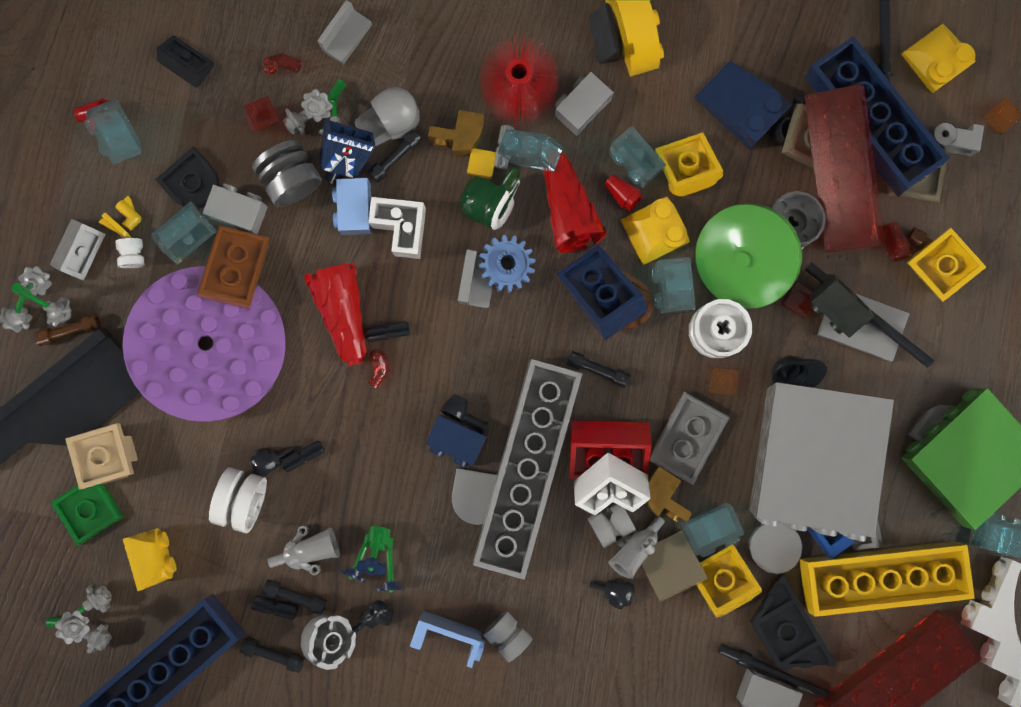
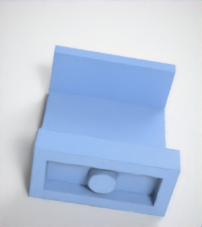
[410,611,485,668]

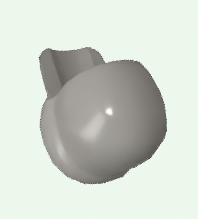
[355,86,420,146]

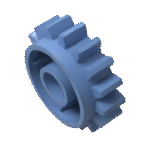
[478,235,535,293]

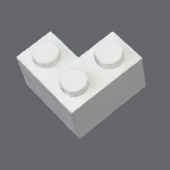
[368,197,426,259]
[574,453,651,516]

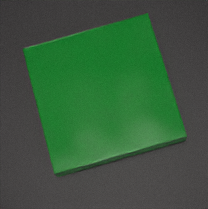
[50,484,125,546]

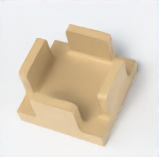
[66,423,138,490]

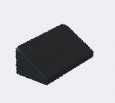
[589,3,621,64]
[156,35,215,88]

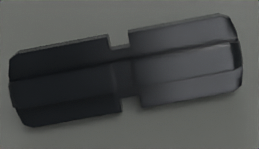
[365,321,410,342]
[281,441,325,472]
[252,596,298,620]

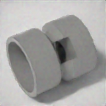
[587,503,636,548]
[483,611,532,663]

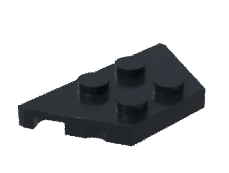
[750,574,837,670]

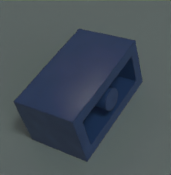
[426,415,487,468]

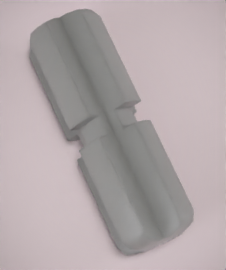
[494,125,514,170]

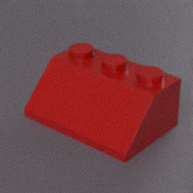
[568,420,652,479]

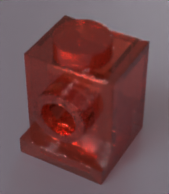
[243,96,279,134]

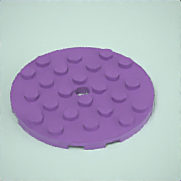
[123,266,286,422]

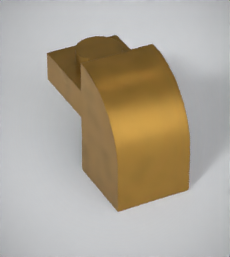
[428,110,485,157]
[646,465,692,522]

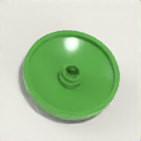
[696,203,802,309]

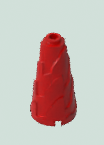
[542,150,607,253]
[304,262,367,366]

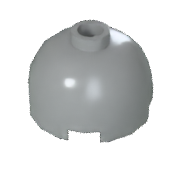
[301,614,356,670]

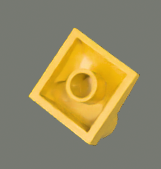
[901,24,976,94]
[655,132,723,196]
[620,197,690,266]
[907,228,986,302]
[123,528,176,591]
[696,544,762,618]

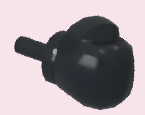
[352,600,393,633]

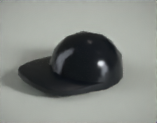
[771,355,827,388]

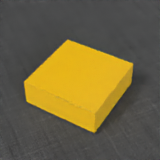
[467,148,496,179]

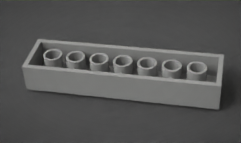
[473,359,582,580]

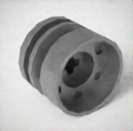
[252,140,322,207]
[770,191,826,249]

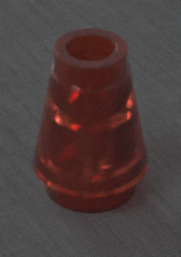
[883,222,913,262]

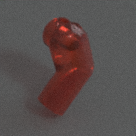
[263,53,302,75]
[368,349,390,389]

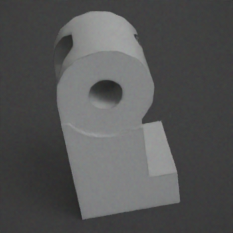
[930,123,984,157]

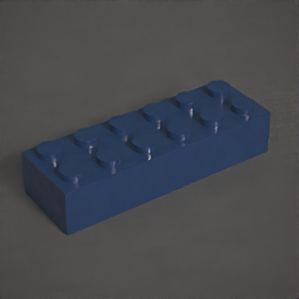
[804,36,950,197]
[80,594,246,707]

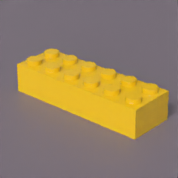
[799,541,975,617]

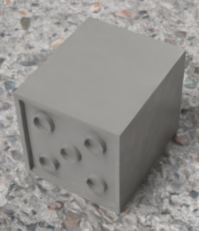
[749,382,894,542]

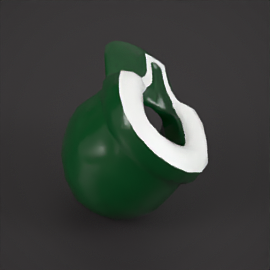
[460,166,520,230]

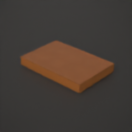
[197,225,270,310]

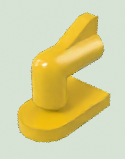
[99,196,141,239]

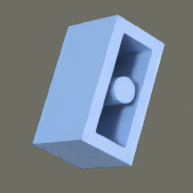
[332,178,372,235]

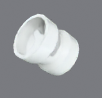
[115,238,145,268]

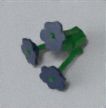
[339,526,405,593]

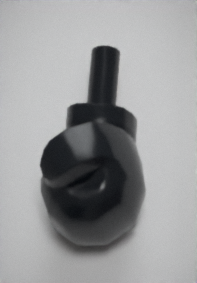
[249,446,294,477]
[589,580,635,609]

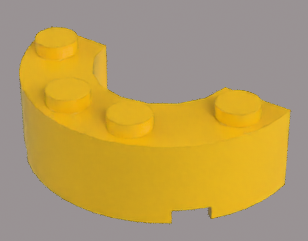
[605,0,664,77]

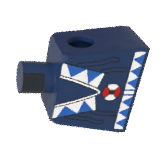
[319,119,375,184]

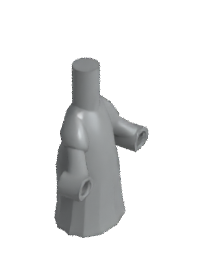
[608,516,665,579]
[268,525,340,575]

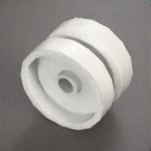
[689,299,752,358]
[209,467,267,533]

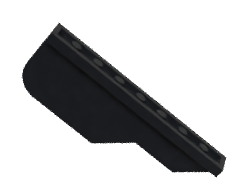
[0,328,138,465]

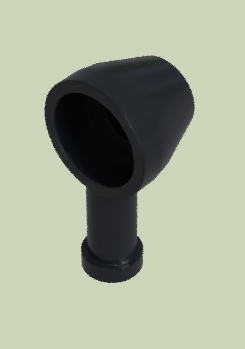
[770,97,806,144]
[440,394,488,434]

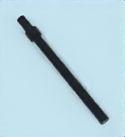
[877,0,894,83]
[805,262,934,368]
[718,643,863,707]

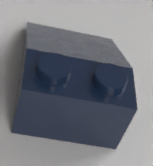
[695,61,792,150]
[556,244,648,340]

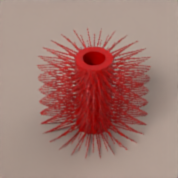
[480,34,559,128]

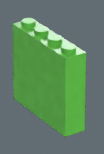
[901,388,1021,530]

